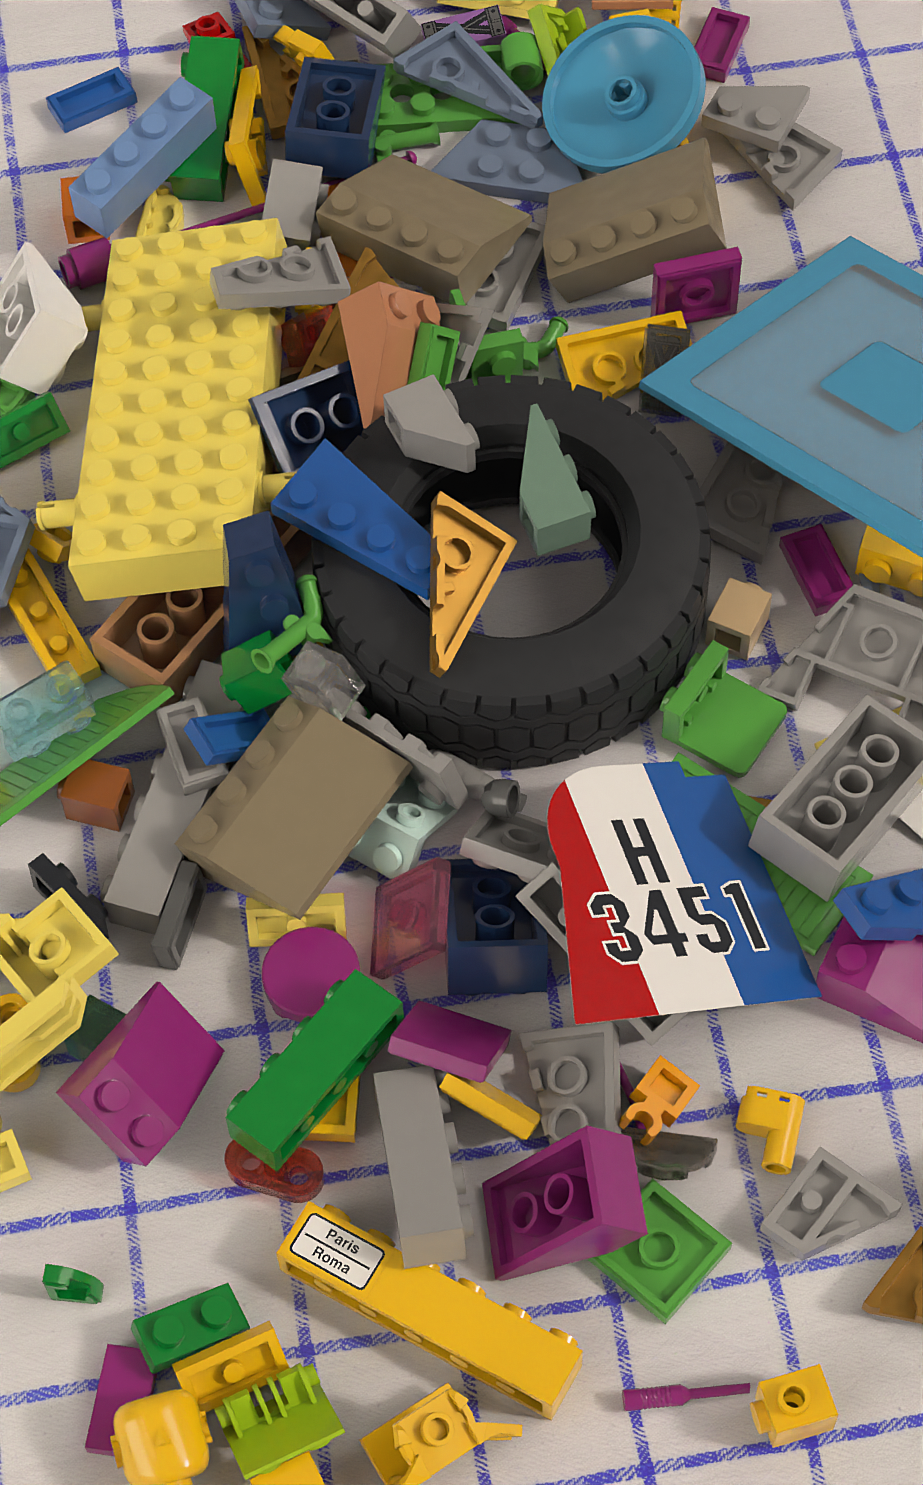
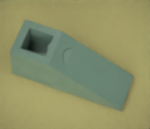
[520,403,596,556]

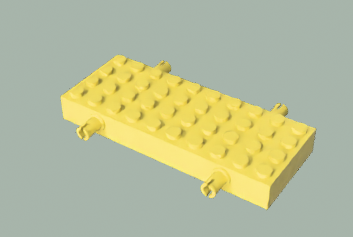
[36,218,297,601]

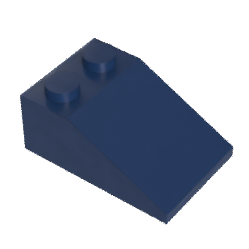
[285,57,386,180]
[248,360,364,473]
[441,859,548,996]

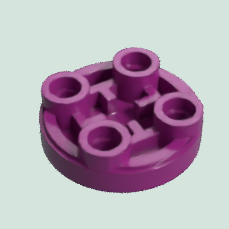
[262,927,360,1022]

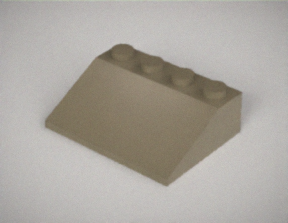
[543,137,727,303]
[316,154,532,305]
[175,696,413,920]

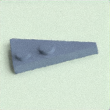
[393,21,543,129]

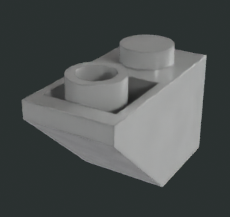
[383,374,480,473]

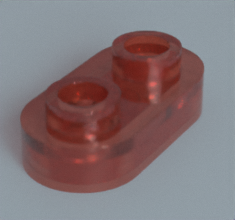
[224,1140,325,1203]

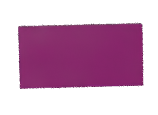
[694,7,750,83]
[779,524,853,617]
[85,1344,158,1456]

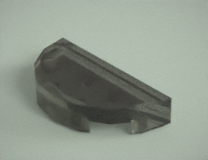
[621,1127,718,1181]

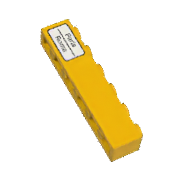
[276,1201,583,1421]

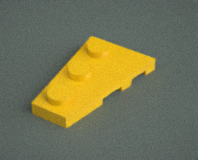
[555,310,692,402]

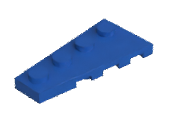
[271,438,431,600]
[833,868,923,941]

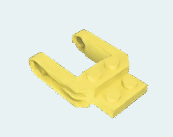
[0,887,119,1092]

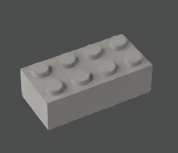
[748,694,923,902]

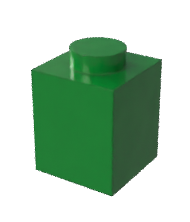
[219,630,298,714]

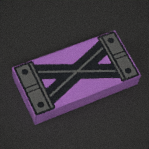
[421,5,507,46]

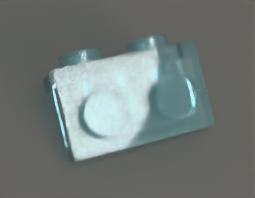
[0,661,96,762]

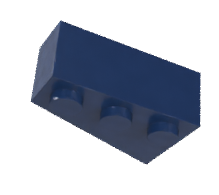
[223,510,318,656]

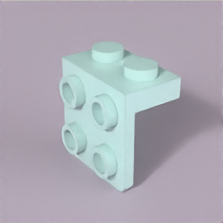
[348,775,457,886]

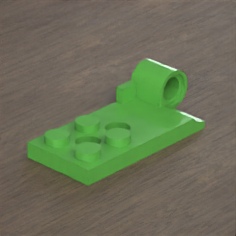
[376,32,544,137]

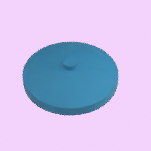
[542,15,706,174]

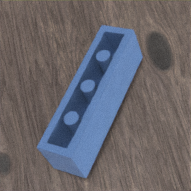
[68,76,217,238]

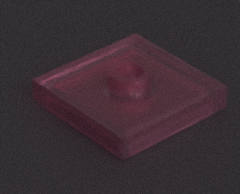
[370,856,451,980]

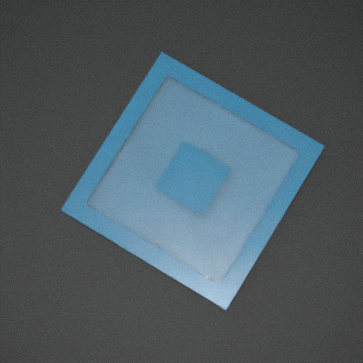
[639,236,923,558]

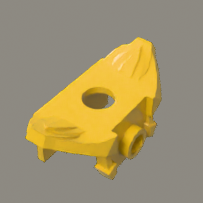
[359,1382,522,1485]

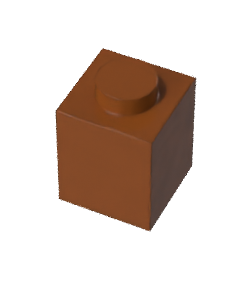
[57,759,135,832]

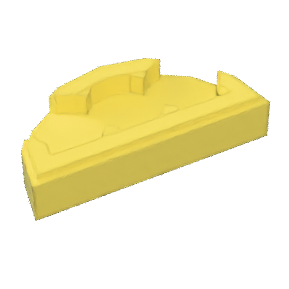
[135,184,184,237]

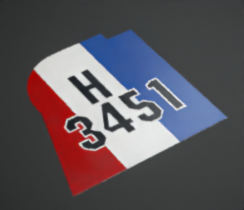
[547,761,822,1025]

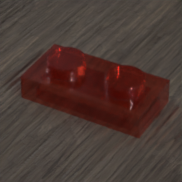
[281,303,336,368]

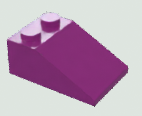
[816,917,923,1043]
[56,982,225,1167]
[482,1125,648,1281]

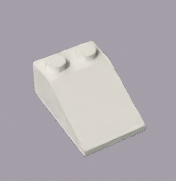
[0,241,88,395]

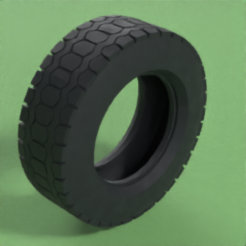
[311,375,711,768]

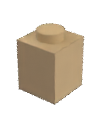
[705,577,772,660]

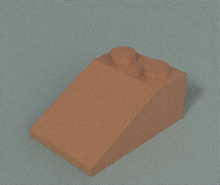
[338,282,440,429]

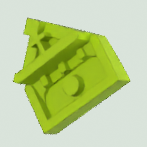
[527,4,588,76]

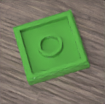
[587,1178,732,1324]

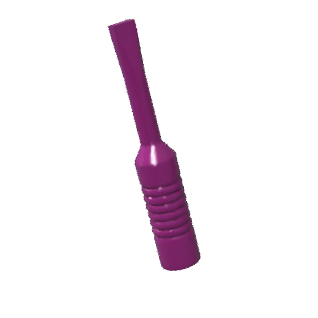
[622,1383,751,1411]

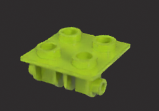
[214,1363,346,1480]

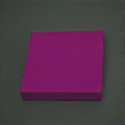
[650,246,742,324]
[388,1000,512,1083]

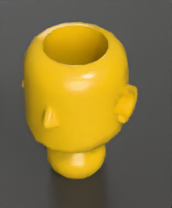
[110,1389,213,1485]

